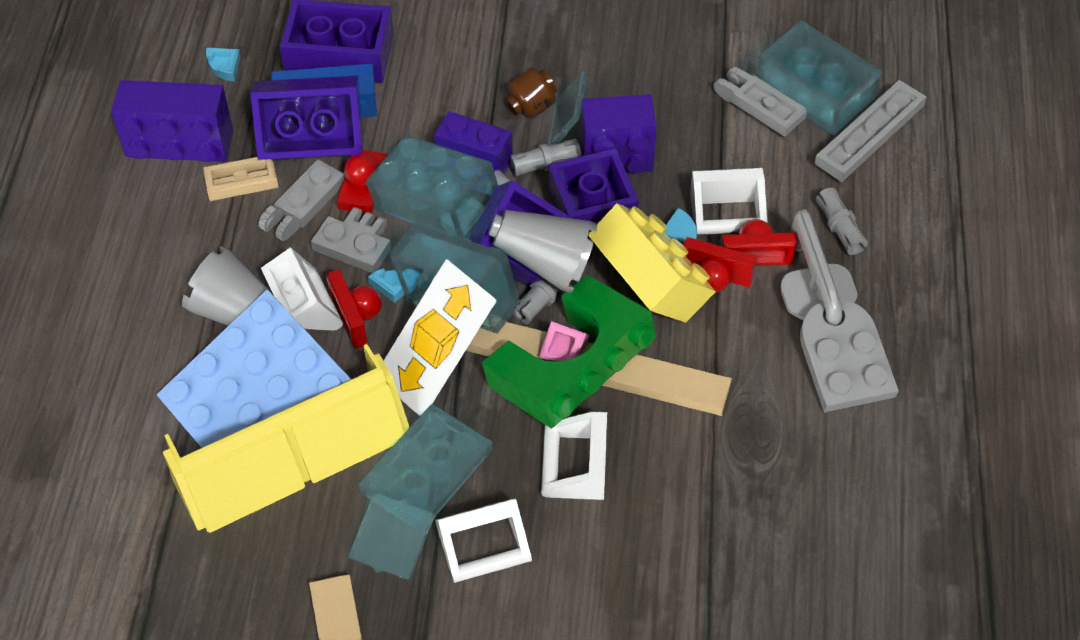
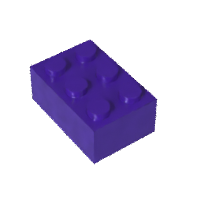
[280,0,394,82]
[250,76,364,160]
[111,80,234,162]

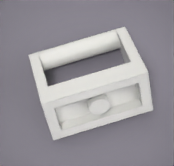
[690,168,767,235]
[261,247,343,330]
[541,412,607,500]
[435,499,532,583]

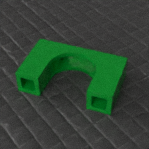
[482,275,656,429]

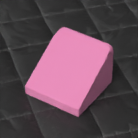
[539,321,590,362]

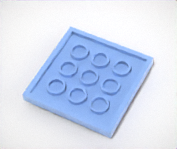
[157,290,352,448]

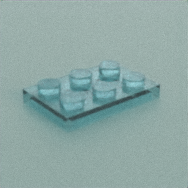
[358,403,493,533]

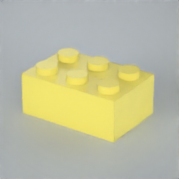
[588,203,716,323]

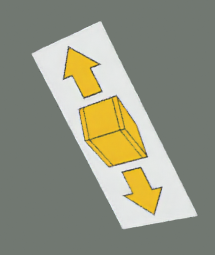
[384,259,497,419]

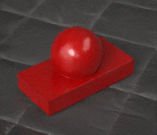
[337,150,388,214]
[722,219,797,266]
[683,237,757,293]
[326,269,382,349]

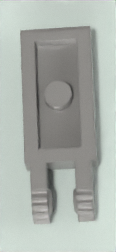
[713,67,807,137]
[258,159,345,242]

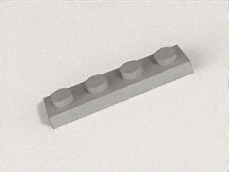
[815,80,927,182]

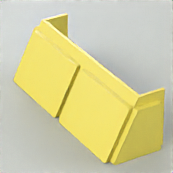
[163,344,411,533]

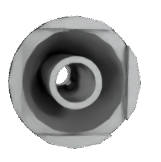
[488,210,597,293]
[182,246,274,326]

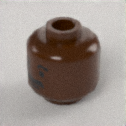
[506,68,558,119]

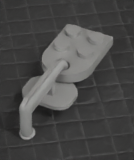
[780,209,899,412]

